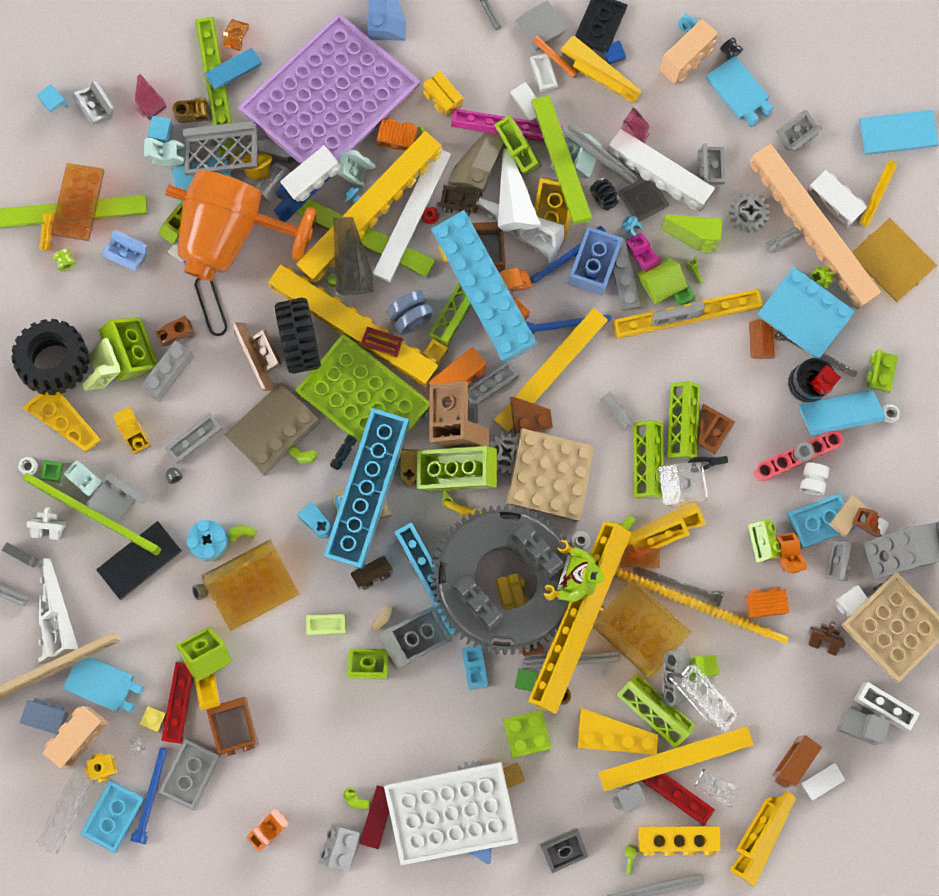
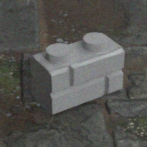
[612,783,646,811]

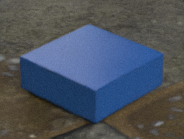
[604,41,626,65]

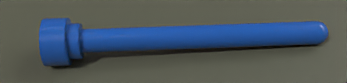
[530,225,607,283]
[526,314,612,334]
[130,748,167,844]

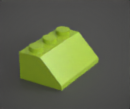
[98,317,158,381]

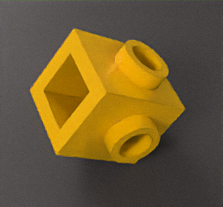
[85,753,118,783]

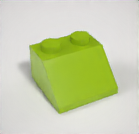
[175,626,232,681]

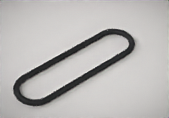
[194,278,227,336]

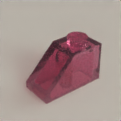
[135,74,166,121]
[621,107,650,143]

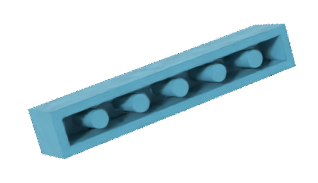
[395,522,456,636]

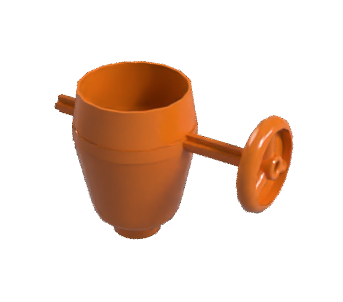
[165,170,317,281]

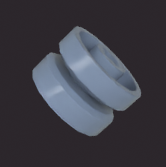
[386,290,435,335]

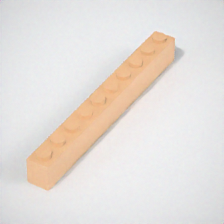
[750,144,881,309]

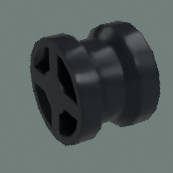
[720,37,743,60]

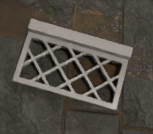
[183,121,260,176]

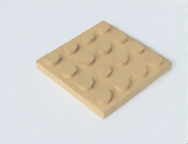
[506,428,594,521]
[841,571,939,683]

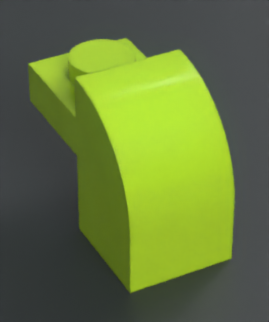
[689,655,719,679]

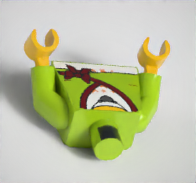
[544,540,604,602]

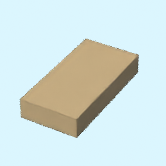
[829,495,867,537]

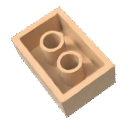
[659,19,718,84]
[43,706,109,769]

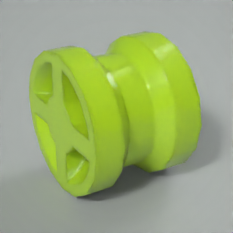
[52,249,76,271]

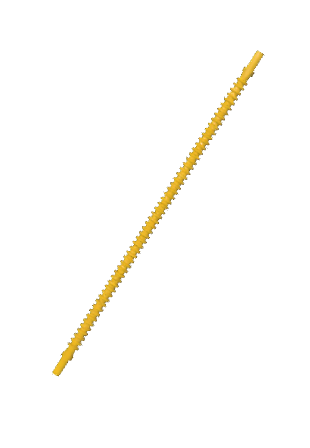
[442,499,788,644]

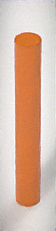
[532,36,578,78]

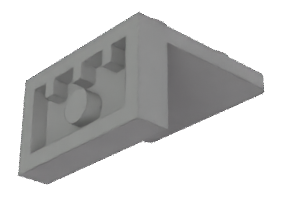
[87,473,147,523]

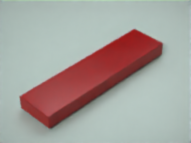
[161,662,194,744]
[640,773,715,826]

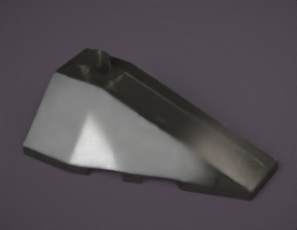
[333,217,373,295]

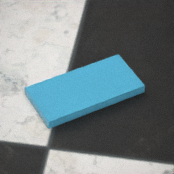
[859,110,939,155]
[799,390,885,435]

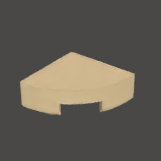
[371,605,392,631]

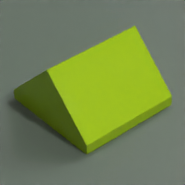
[636,257,688,305]
[347,649,389,680]

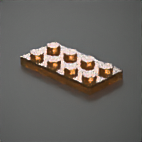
[51,163,105,241]

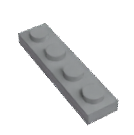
[612,235,641,311]

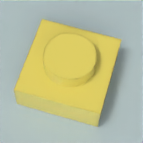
[140,706,166,732]

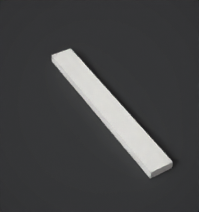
[373,150,451,283]

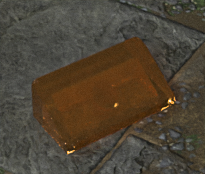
[749,319,774,359]
[620,548,660,568]

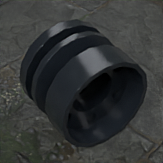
[788,358,834,403]

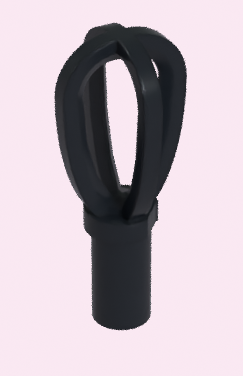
[687,456,728,473]

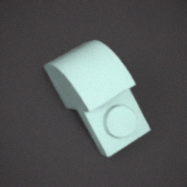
[144,138,185,166]
[64,460,102,497]

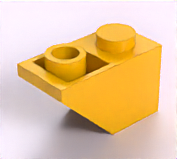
[113,406,151,455]

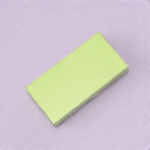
[306,614,346,635]

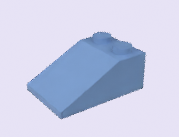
[567,226,623,296]

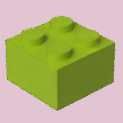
[503,710,552,759]

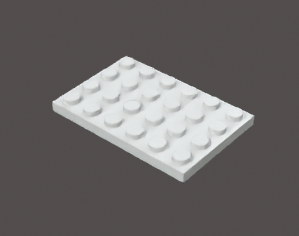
[384,762,519,865]

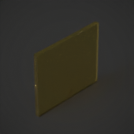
[852,218,937,302]

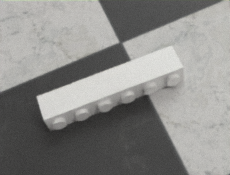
[607,129,715,212]

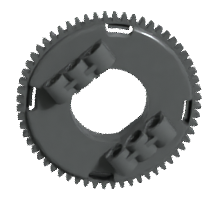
[430,505,571,655]

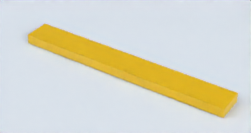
[612,289,763,339]
[494,308,608,433]
[598,726,754,792]

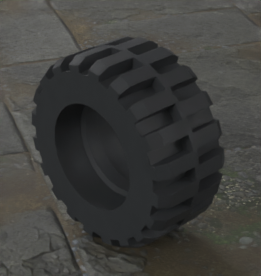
[274,297,321,374]
[11,319,90,395]

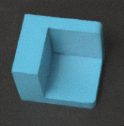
[36,84,68,112]
[147,116,173,143]

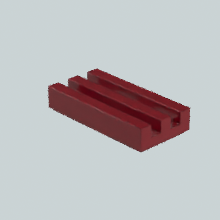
[361,326,403,358]

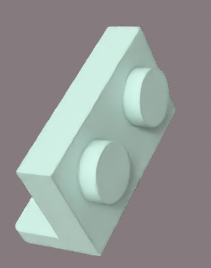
[337,150,376,187]

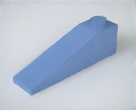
[368,0,406,41]

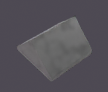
[539,828,588,873]

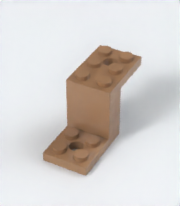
[429,381,489,449]

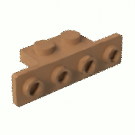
[232,322,282,391]

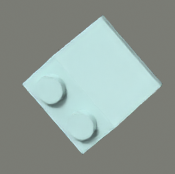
[549,134,602,178]

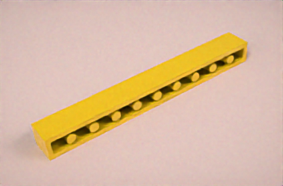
[296,131,442,284]
[268,264,438,388]
[528,521,631,714]

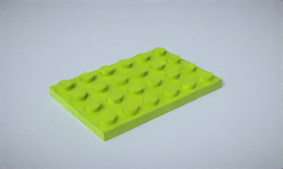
[295,333,429,444]

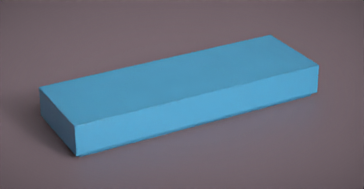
[205,48,262,90]

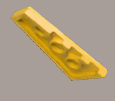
[22,392,101,453]
[577,708,658,755]

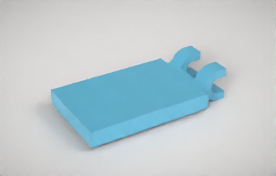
[706,55,774,127]
[63,657,145,713]

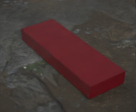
[359,785,390,850]

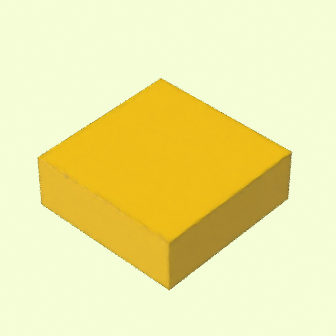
[422,339,449,365]

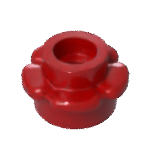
[421,207,439,225]

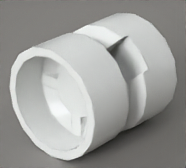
[799,463,830,496]

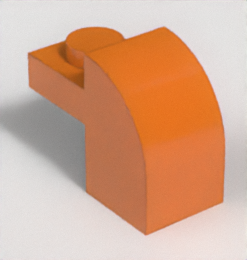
[500,268,532,293]
[776,532,807,573]
[246,808,289,852]

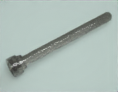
[773,330,857,377]
[633,566,724,607]

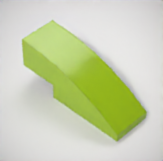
[495,115,542,176]

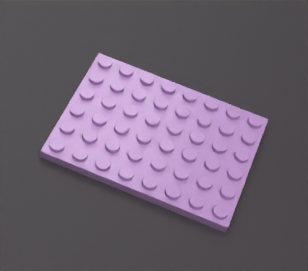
[238,13,421,164]

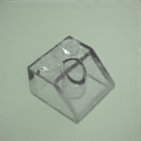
[658,462,708,507]

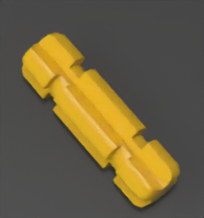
[39,213,54,251]

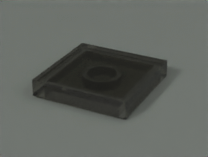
[618,178,669,222]

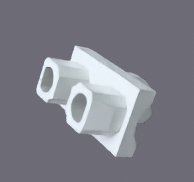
[27,507,67,540]

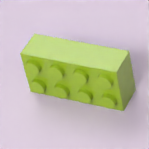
[417,446,497,492]

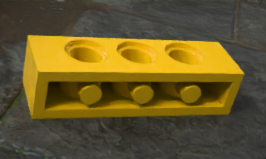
[637,826,720,856]

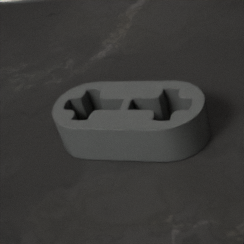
[2,542,39,568]

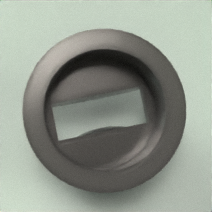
[166,467,183,484]
[192,584,209,600]

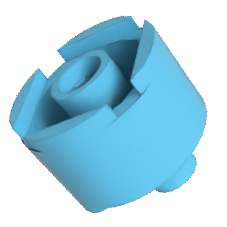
[187,520,229,562]

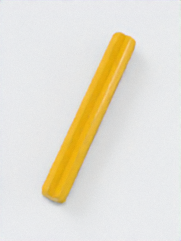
[859,160,897,227]

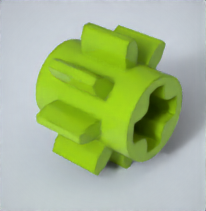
[810,266,834,289]

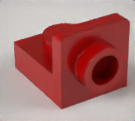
[811,365,842,395]

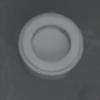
[794,442,814,462]

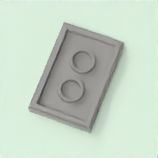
[158,738,221,810]

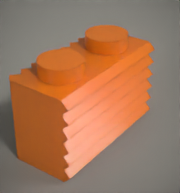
[376,118,418,151]
[745,587,789,619]

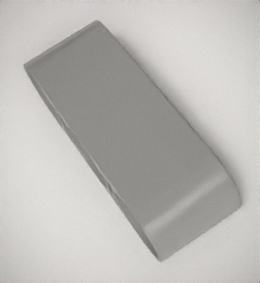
[662,647,690,706]

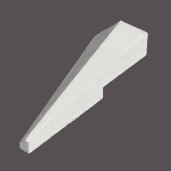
[498,149,541,232]
[478,198,564,264]
[38,558,78,663]

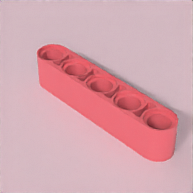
[754,431,843,482]

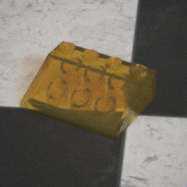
[201,539,300,631]
[593,579,691,679]

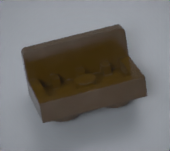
[437,185,481,216]
[351,556,394,591]

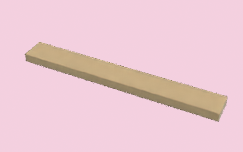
[0,632,121,699]

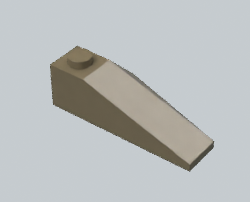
[448,132,505,196]

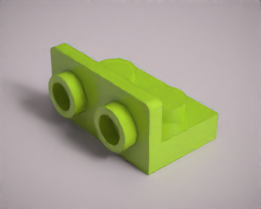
[866,348,898,393]

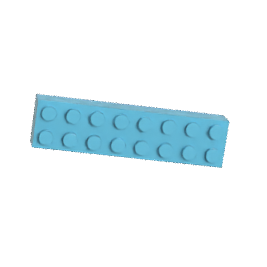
[431,210,538,364]
[324,408,410,569]

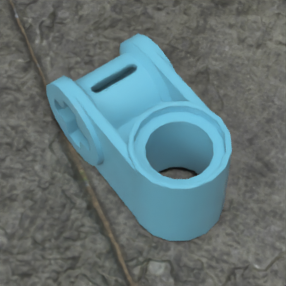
[297,501,332,538]

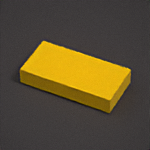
[195,673,220,711]

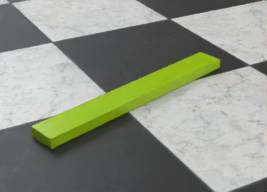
[195,17,237,156]
[532,95,592,225]
[0,195,148,229]
[295,199,435,278]
[23,472,162,556]

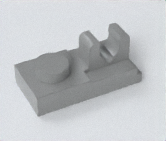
[825,541,852,581]

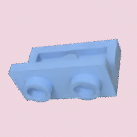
[102,230,147,272]

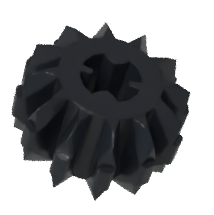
[590,178,620,211]

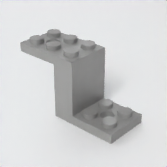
[863,521,939,580]

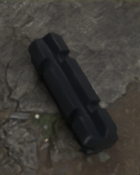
[330,435,357,470]

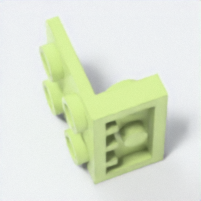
[82,338,121,391]

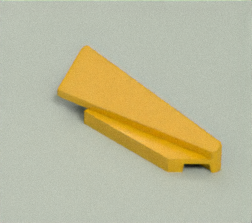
[561,36,641,104]
[624,501,706,557]
[729,791,796,886]

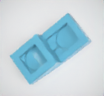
[462,645,488,690]

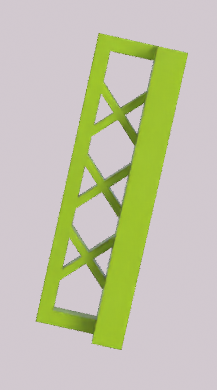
[428,282,472,347]
[667,381,700,459]
[633,420,664,499]
[617,672,696,748]

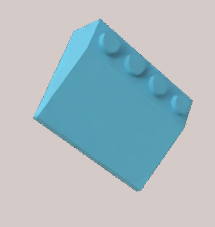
[757,267,855,358]

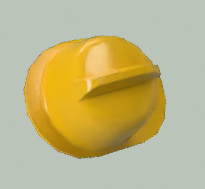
[230,153,272,179]

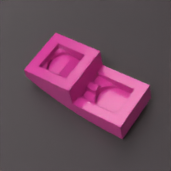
[625,233,661,272]

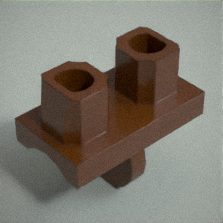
[808,621,846,656]

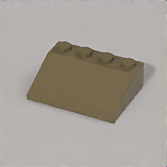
[225,383,320,475]

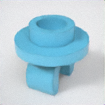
[678,13,697,33]
[344,187,361,204]
[622,216,642,236]

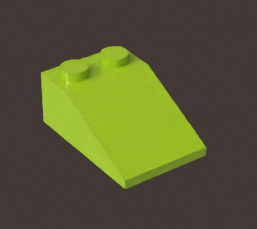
[661,214,722,254]

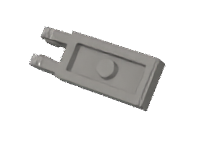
[651,301,705,327]

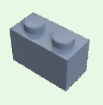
[20,698,69,735]

